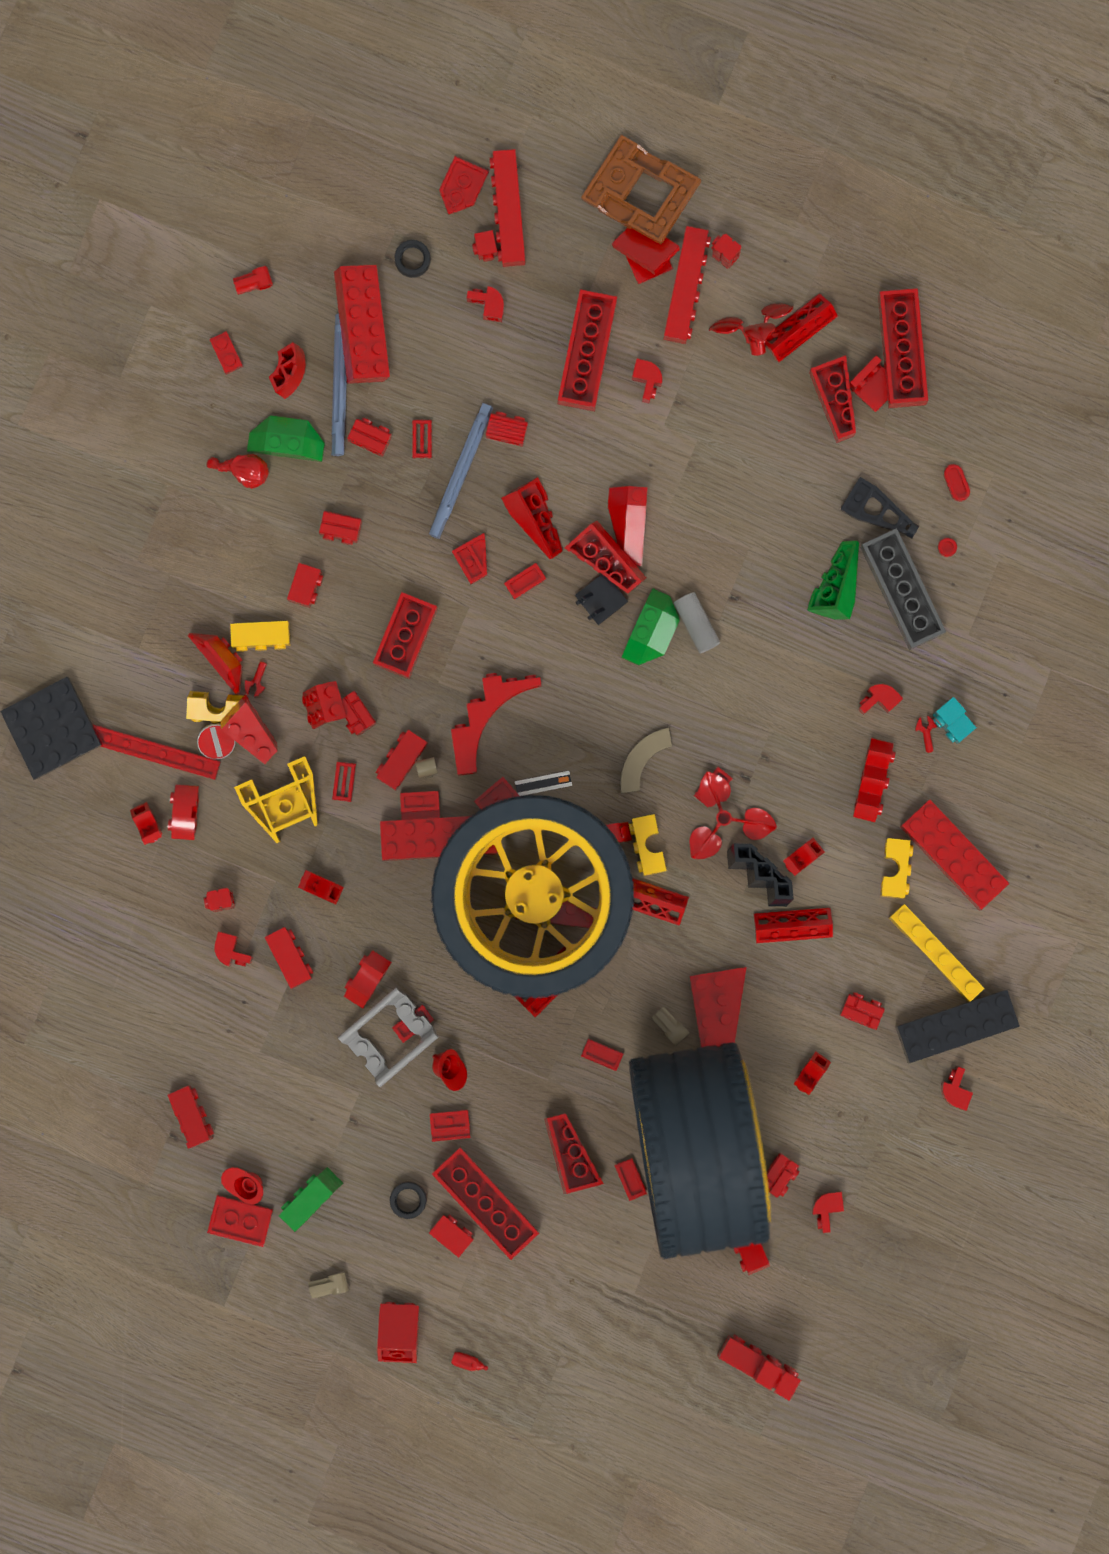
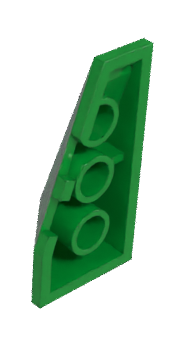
[807,541,859,620]

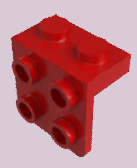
[302,681,347,729]

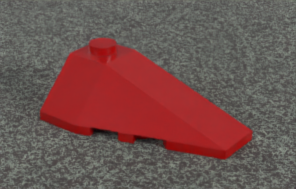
[501,477,563,559]
[608,486,648,566]

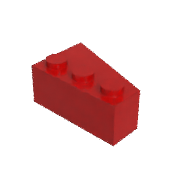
[221,694,277,764]
[167,1086,214,1149]

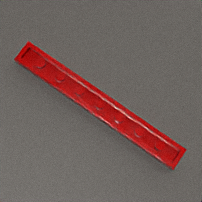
[92,724,221,780]

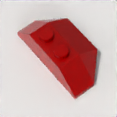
[187,633,243,695]

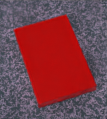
[612,228,680,275]
[207,1195,273,1247]

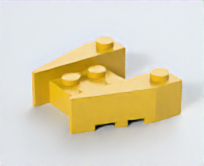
[234,756,318,843]

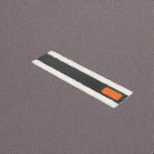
[515,771,572,796]

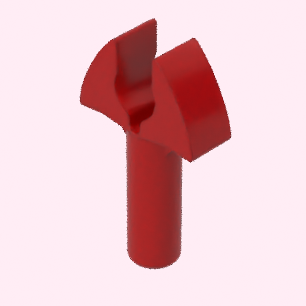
[245,661,267,698]
[915,716,936,753]

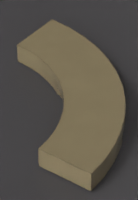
[620,728,672,794]

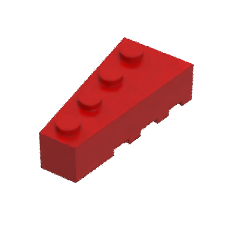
[565,520,647,593]
[544,1113,604,1194]

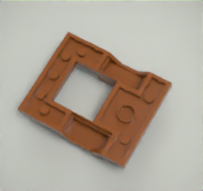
[581,135,702,244]

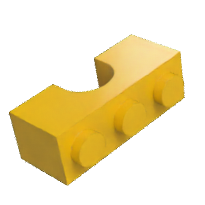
[186,691,243,724]
[629,814,667,876]
[880,838,913,899]

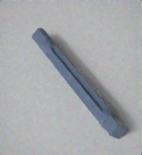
[332,313,346,456]
[429,403,493,539]

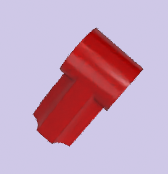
[233,266,273,295]

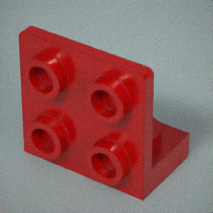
[850,355,888,412]

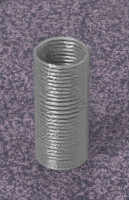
[674,592,720,653]

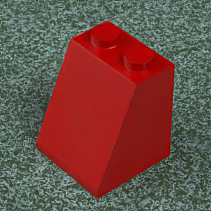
[377,1302,419,1363]

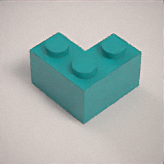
[932,697,977,744]

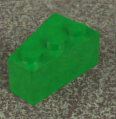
[279,1167,344,1232]

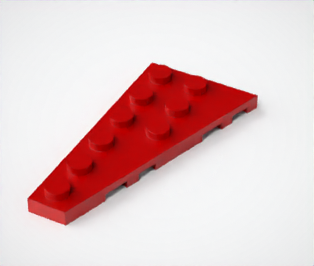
[689,967,747,1047]

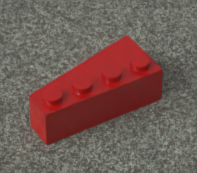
[809,355,856,443]
[515,900,596,929]

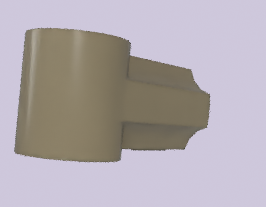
[415,757,438,779]
[651,1006,690,1046]
[308,1272,349,1298]

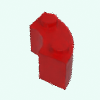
[269,342,306,399]
[168,785,199,840]
[343,950,392,1008]

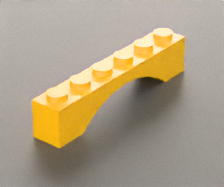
[889,904,984,1002]

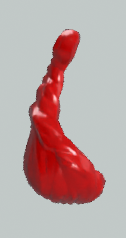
[207,454,269,489]

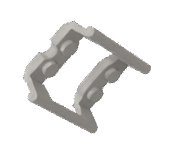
[338,987,439,1087]

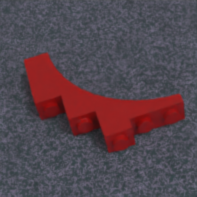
[451,673,541,776]

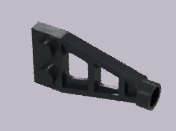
[840,477,919,539]

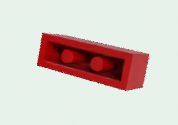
[375,730,428,791]
[264,927,313,989]

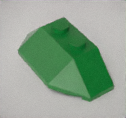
[247,415,325,462]
[621,589,680,666]

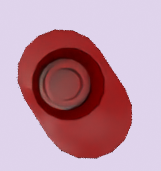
[432,1049,467,1091]
[221,1167,263,1205]

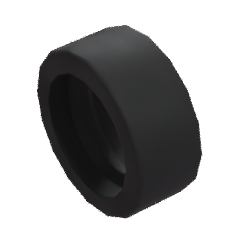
[394,240,431,278]
[390,1182,427,1219]

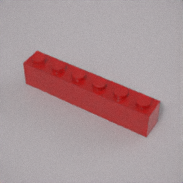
[489,149,525,267]
[663,226,711,344]

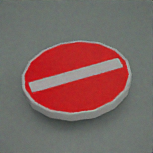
[197,724,235,760]

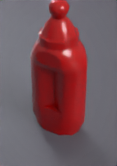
[451,1352,488,1371]

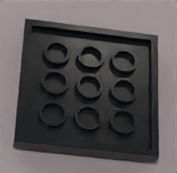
[0,677,102,780]

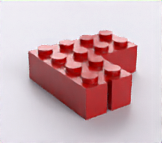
[717,1334,801,1401]

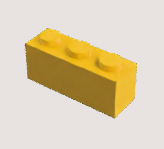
[230,621,290,652]

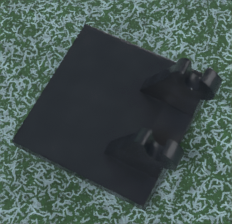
[575,574,628,625]

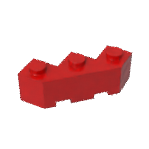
[853,738,896,822]

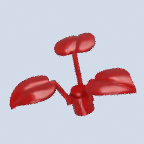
[709,303,794,356]
[689,772,777,859]

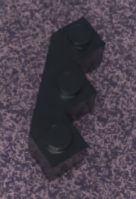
[727,843,794,907]

